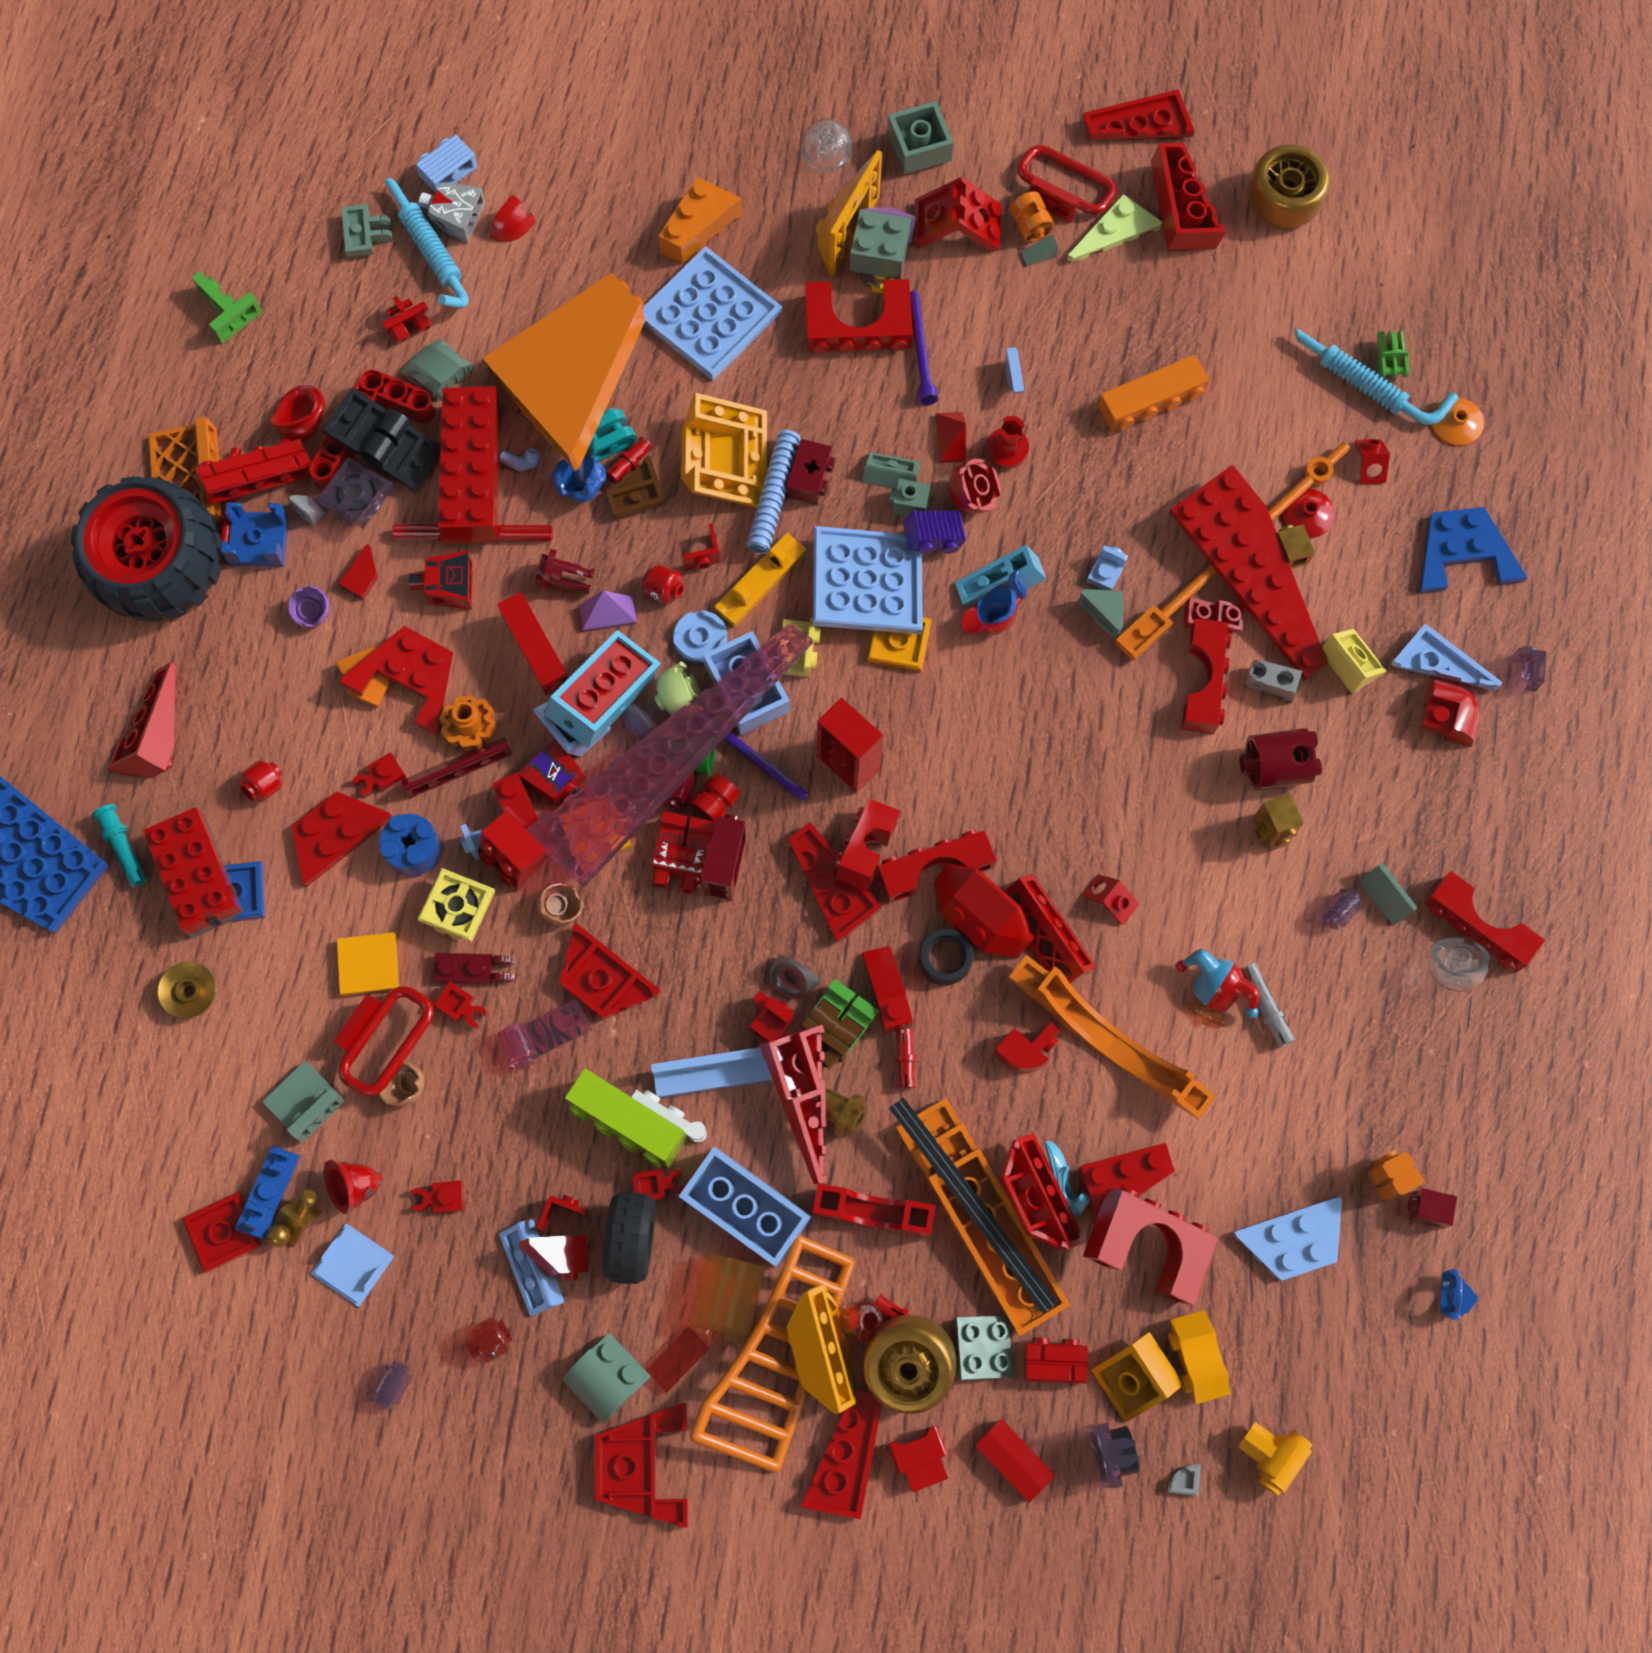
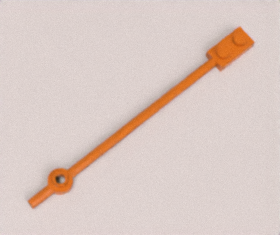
[1115,442,1350,661]

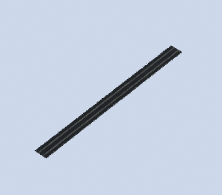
[889,1097,1058,1314]

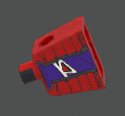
[518,739,588,806]

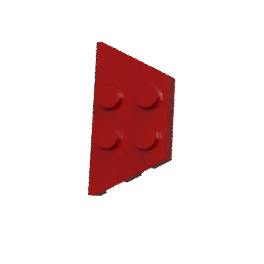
[292,791,392,887]
[559,923,661,1020]

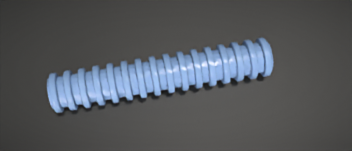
[746,430,801,554]

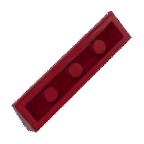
[402,737,512,798]

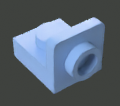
[1087,545,1128,590]

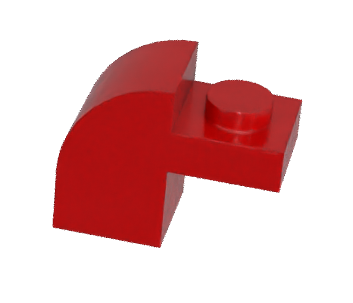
[993,1023,1060,1073]

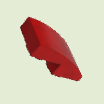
[1183,597,1244,632]

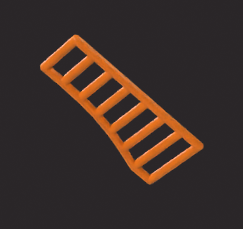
[690,1235,855,1473]

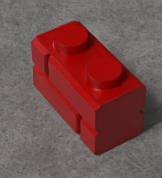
[1024,1337,1088,1384]

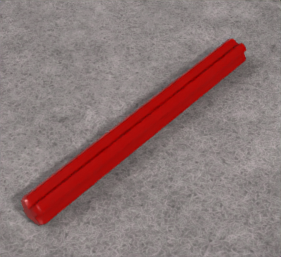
[392,524,553,541]

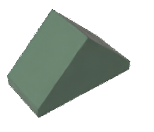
[1078,589,1123,640]

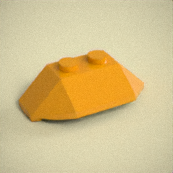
[786,1284,856,1414]

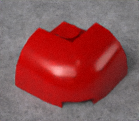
[1420,678,1480,747]

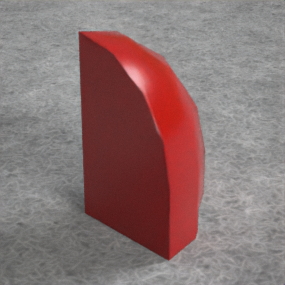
[490,194,536,242]

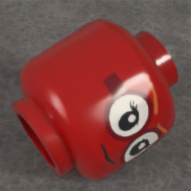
[642,565,685,604]

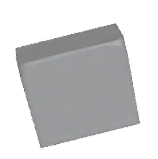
[289,495,327,525]

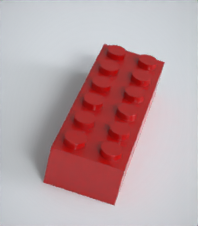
[438,386,500,544]

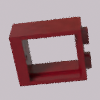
[703,814,747,901]

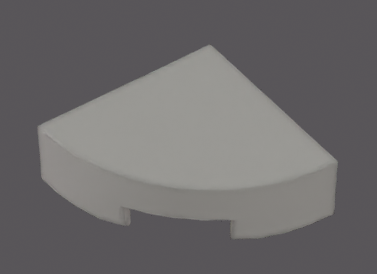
[1166,1464,1201,1496]

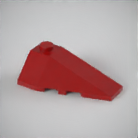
[108,662,176,778]

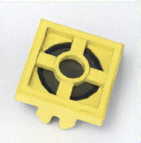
[418,868,495,943]

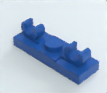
[235,1145,301,1240]

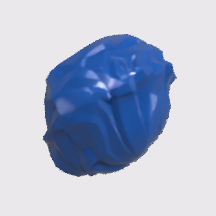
[551,456,606,503]

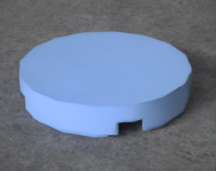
[673,610,728,664]

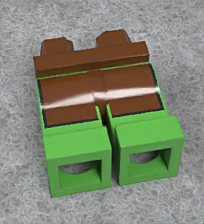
[801,978,879,1070]

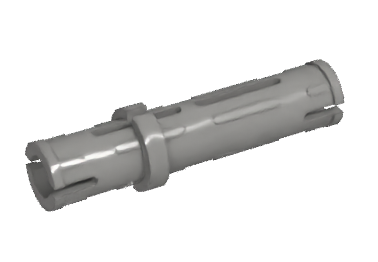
[1241,963,1296,1048]

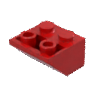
[478,810,546,891]

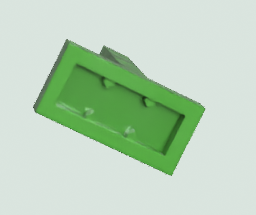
[191,271,262,344]

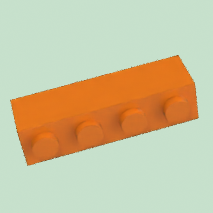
[1098,355,1210,432]

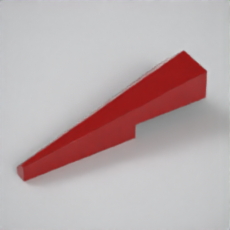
[759,1024,827,1184]

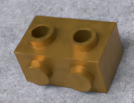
[1252,792,1304,848]

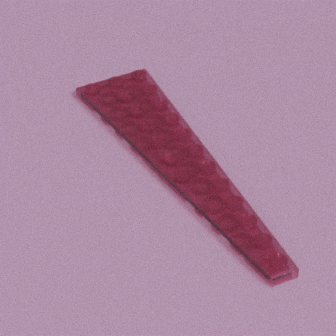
[526,622,813,888]

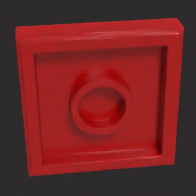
[182,1192,262,1273]

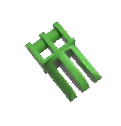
[1376,331,1409,378]

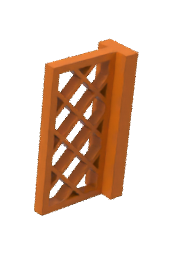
[149,417,223,526]

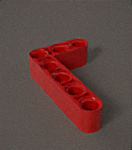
[309,369,435,491]

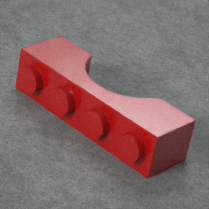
[1181,618,1232,734]
[877,830,997,904]
[1424,871,1545,972]
[812,1183,936,1238]

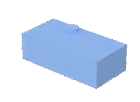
[679,1147,813,1267]

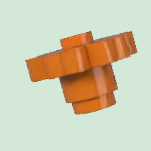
[439,695,497,751]

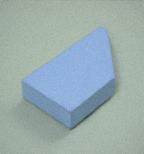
[1004,347,1024,394]

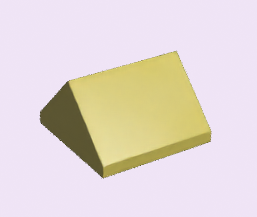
[1322,629,1387,694]

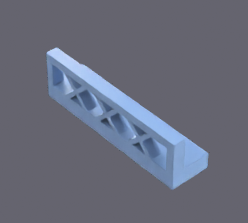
[651,1047,772,1098]

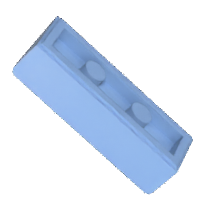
[499,1220,564,1317]

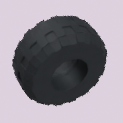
[602,1192,656,1284]

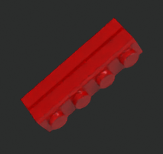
[195,439,311,506]

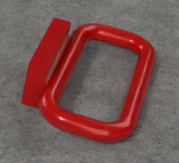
[1017,145,1117,223]
[333,986,434,1097]

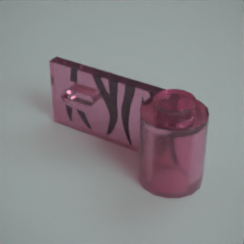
[497,999,592,1070]

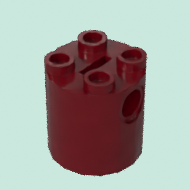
[1239,728,1322,790]

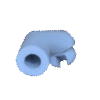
[499,448,540,472]

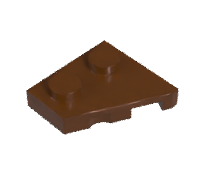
[606,456,666,520]

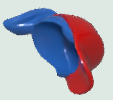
[962,570,1027,635]

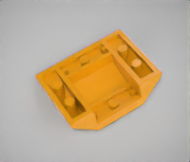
[815,150,882,277]
[681,393,767,508]

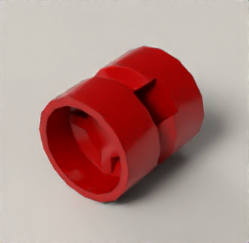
[689,772,741,822]

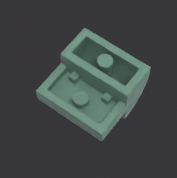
[562,1333,651,1424]

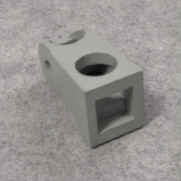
[1245,660,1302,703]

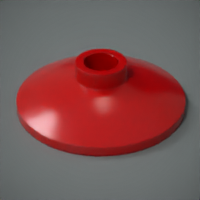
[1281,488,1335,538]

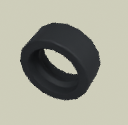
[919,928,974,985]

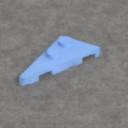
[1391,623,1503,691]

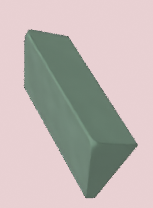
[862,452,921,488]
[1359,863,1417,925]

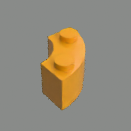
[1168,1310,1230,1404]

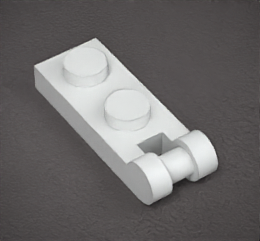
[632,1089,707,1143]

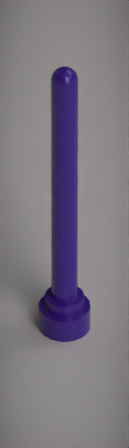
[910,290,939,406]
[696,709,808,801]

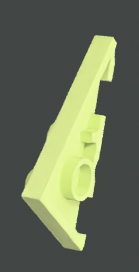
[1067,194,1163,263]

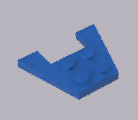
[1419,507,1528,593]

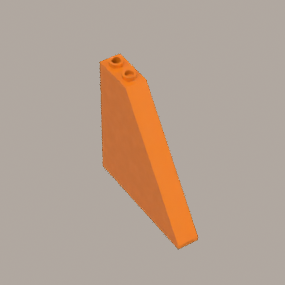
[483,273,646,471]

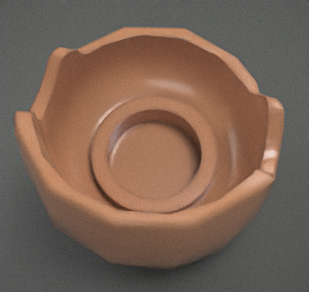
[538,883,583,926]
[379,1062,425,1107]

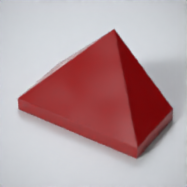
[935,412,966,463]

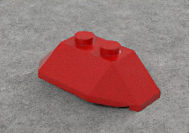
[933,863,1034,958]
[999,1133,1086,1251]

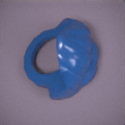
[1440,1269,1478,1320]

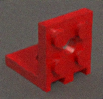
[912,176,1002,253]

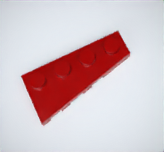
[1082,89,1195,140]
[788,822,882,944]
[800,1388,882,1520]

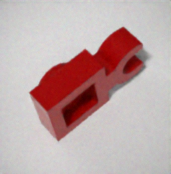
[352,752,407,798]
[433,982,488,1029]
[632,1169,685,1201]
[411,1180,464,1214]

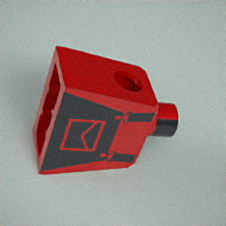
[409,551,473,610]

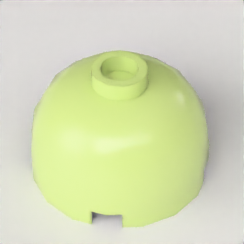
[655,662,706,719]

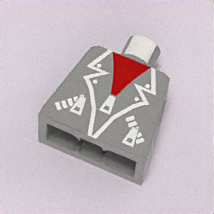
[419,182,485,243]

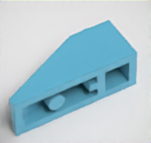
[955,545,1046,606]

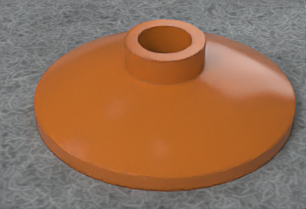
[1431,398,1484,446]

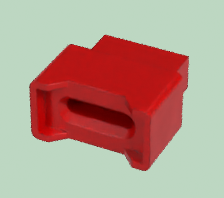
[887,1425,948,1493]

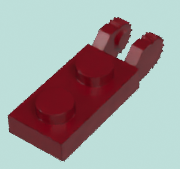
[433,953,515,985]

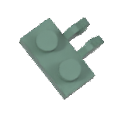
[341,204,392,257]

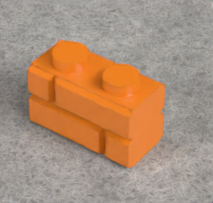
[1367,1150,1425,1201]

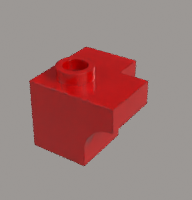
[750,990,794,1042]

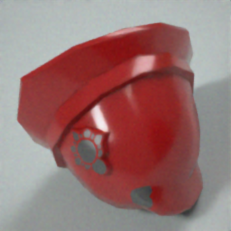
[323,1159,384,1214]

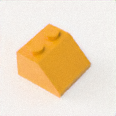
[1091,1332,1184,1423]

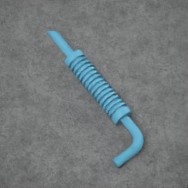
[385,178,469,309]
[1295,327,1459,425]

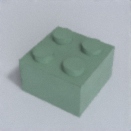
[887,101,954,175]
[850,209,911,279]

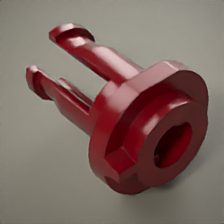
[535,548,595,595]

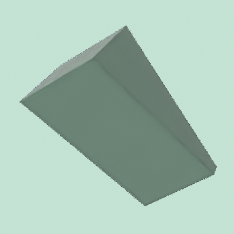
[1021,234,1058,267]

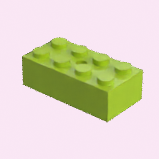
[565,1068,688,1169]

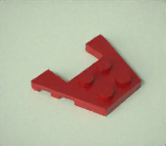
[340,626,453,736]
[595,1403,688,1528]

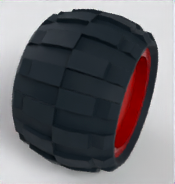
[71,476,223,622]

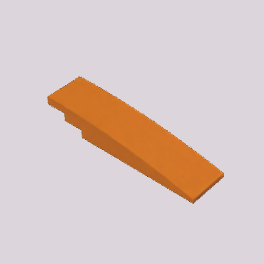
[895,1098,1071,1336]

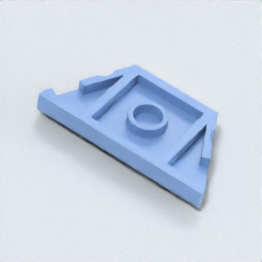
[1233,1197,1342,1281]

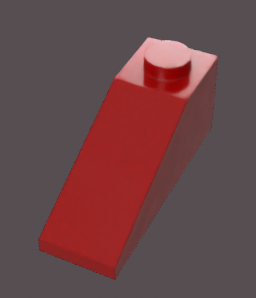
[491,772,554,860]
[862,946,913,1035]

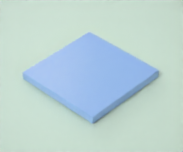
[643,246,782,381]
[813,526,923,635]

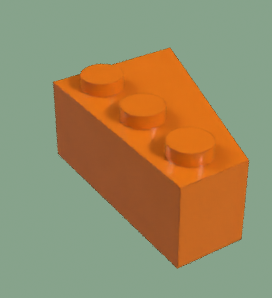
[658,177,743,264]

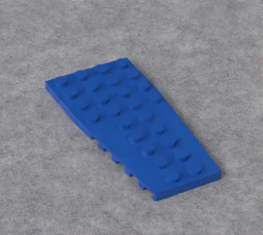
[0,776,109,933]

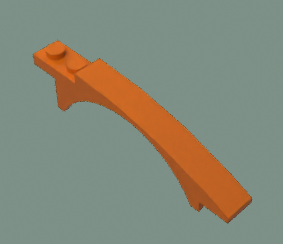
[1007,955,1216,1119]

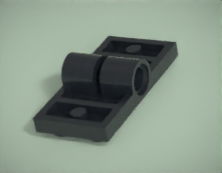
[322,387,441,494]

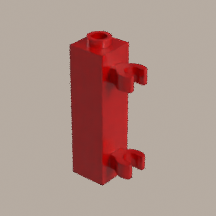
[497,592,569,696]

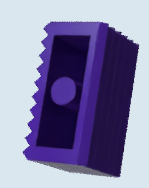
[903,510,967,554]

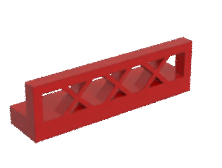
[1004,874,1097,984]

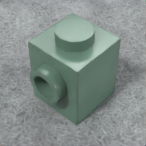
[889,479,931,517]

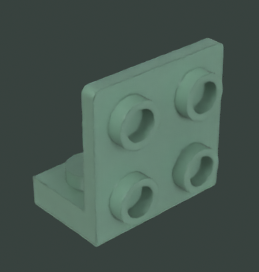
[263,1061,346,1143]

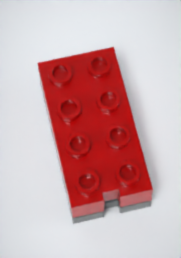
[143,807,244,938]

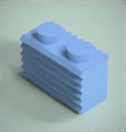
[415,134,478,193]

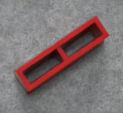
[975,1418,1056,1503]

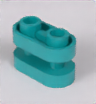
[586,408,637,462]

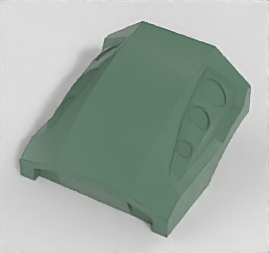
[400,338,474,403]

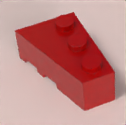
[1077,1143,1175,1226]

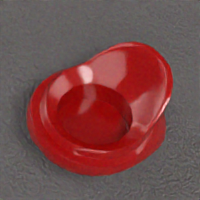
[270,385,325,442]

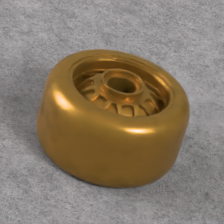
[1248,145,1330,228]
[863,1315,956,1414]

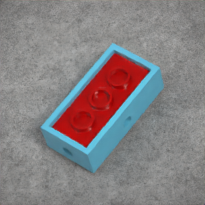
[544,630,661,748]

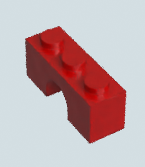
[834,798,901,891]

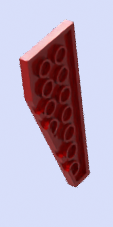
[1169,464,1328,681]

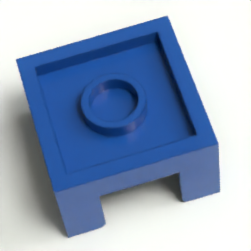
[222,502,289,567]

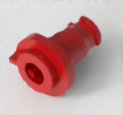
[986,416,1029,469]

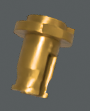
[825,1088,868,1138]

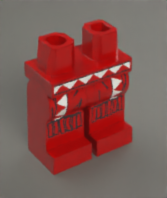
[652,811,716,895]

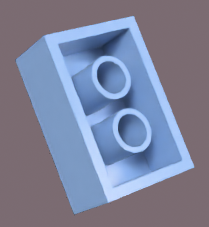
[703,631,790,735]

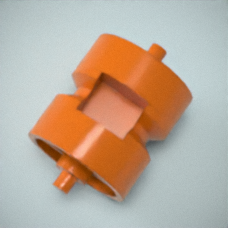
[1009,192,1055,243]

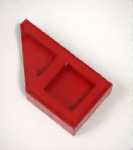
[339,544,378,600]

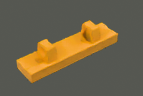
[714,533,807,628]

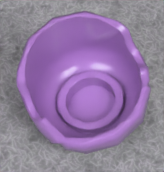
[288,585,330,628]

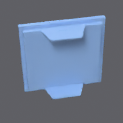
[311,1223,394,1307]

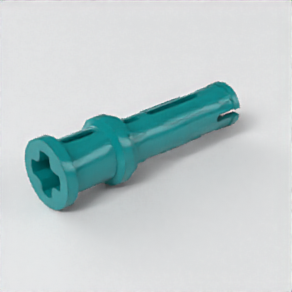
[91,804,148,888]

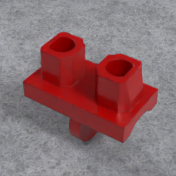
[382,296,432,344]

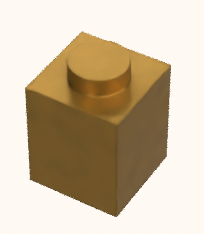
[1277,524,1315,569]

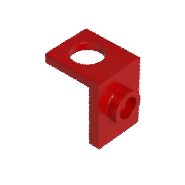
[1355,439,1390,484]
[682,523,720,570]
[1082,874,1139,925]
[536,1195,590,1233]

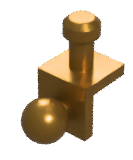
[267,1189,322,1247]

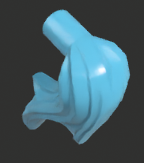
[1045,1141,1090,1217]

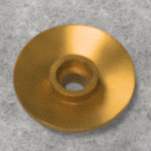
[158,962,217,1019]

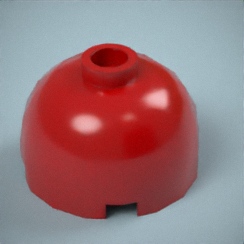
[948,458,1001,514]

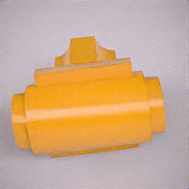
[1237,1422,1312,1496]

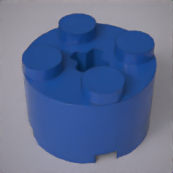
[379,814,442,877]

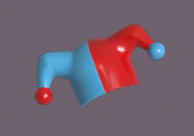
[1175,949,1260,1018]

